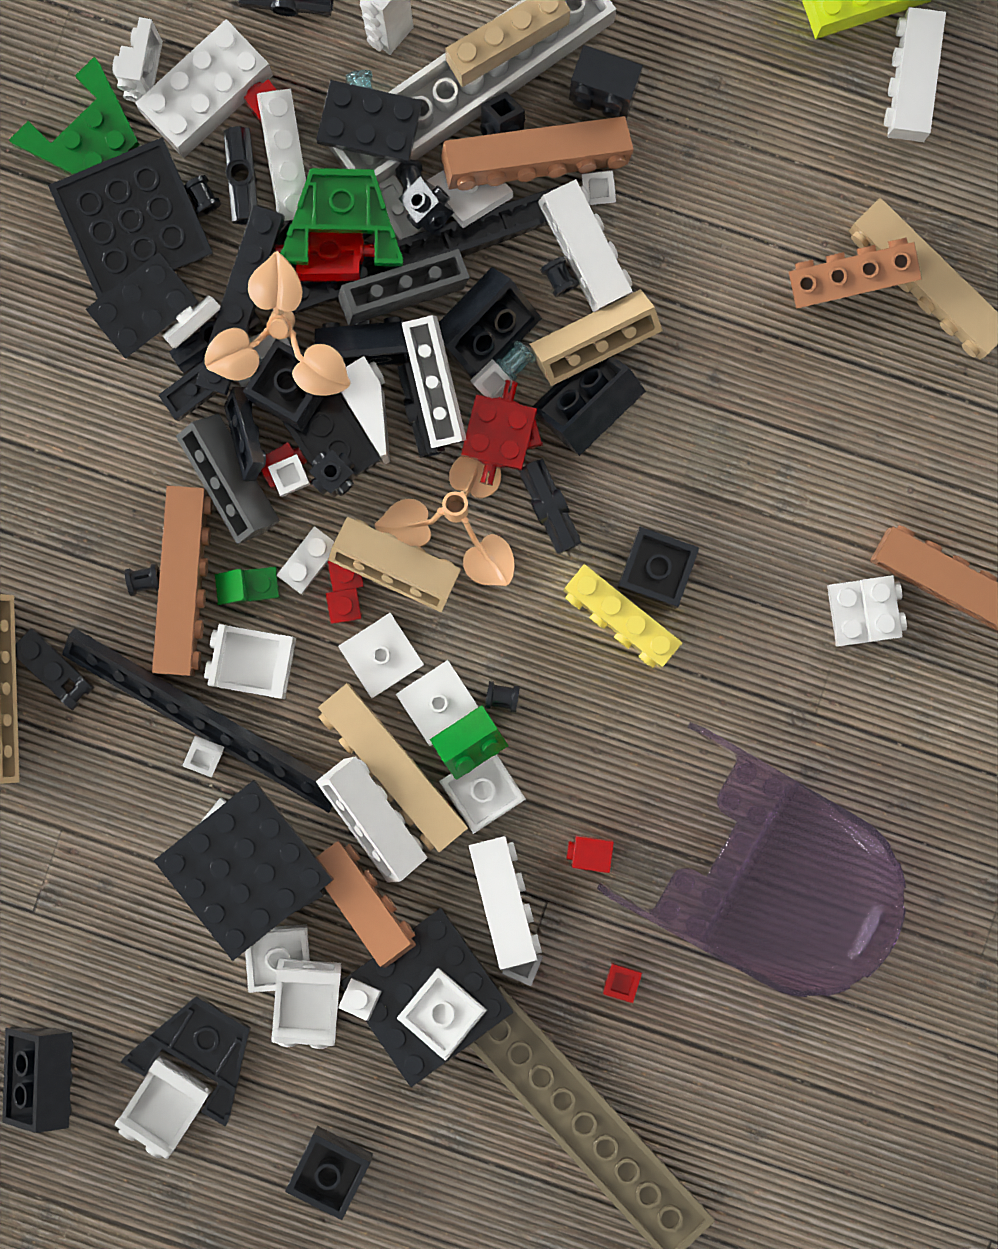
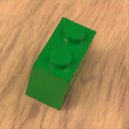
[430,705,509,780]

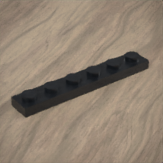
[195,205,285,396]

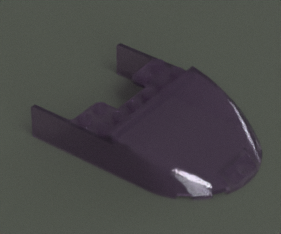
[597,722,906,997]

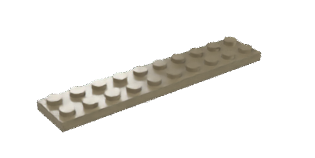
[469,985,715,1249]

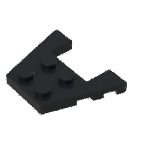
[121,995,251,1126]

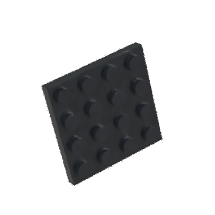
[48,137,214,299]
[154,780,334,961]
[340,908,515,1087]

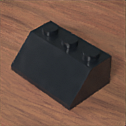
[439,267,542,379]
[314,317,411,367]
[532,356,646,456]
[2,1027,74,1133]

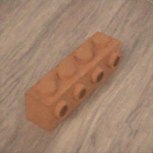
[789,237,922,309]
[317,841,416,968]

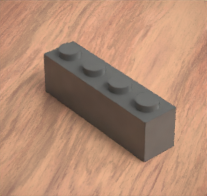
[338,249,470,326]
[176,413,280,544]

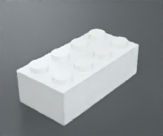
[135,19,273,158]

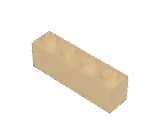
[445,0,571,87]
[530,289,663,386]
[328,517,461,612]

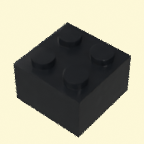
[569,45,643,120]
[243,339,324,432]
[617,526,699,609]
[285,1126,373,1220]

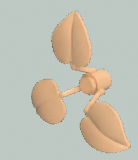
[205,251,351,396]
[374,456,515,586]

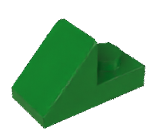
[215,567,280,605]

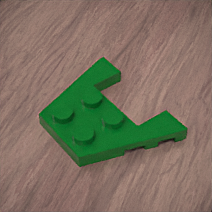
[9,57,140,175]
[280,168,403,267]

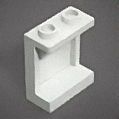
[204,624,296,699]
[271,959,341,1049]
[114,1055,213,1159]

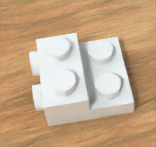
[112,17,163,102]
[827,575,907,647]

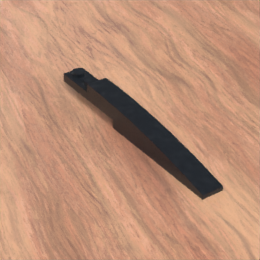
[292,186,559,314]

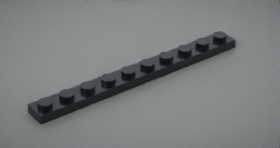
[62,628,333,813]

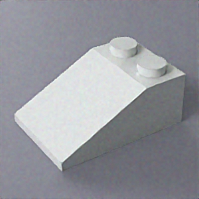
[340,356,390,464]

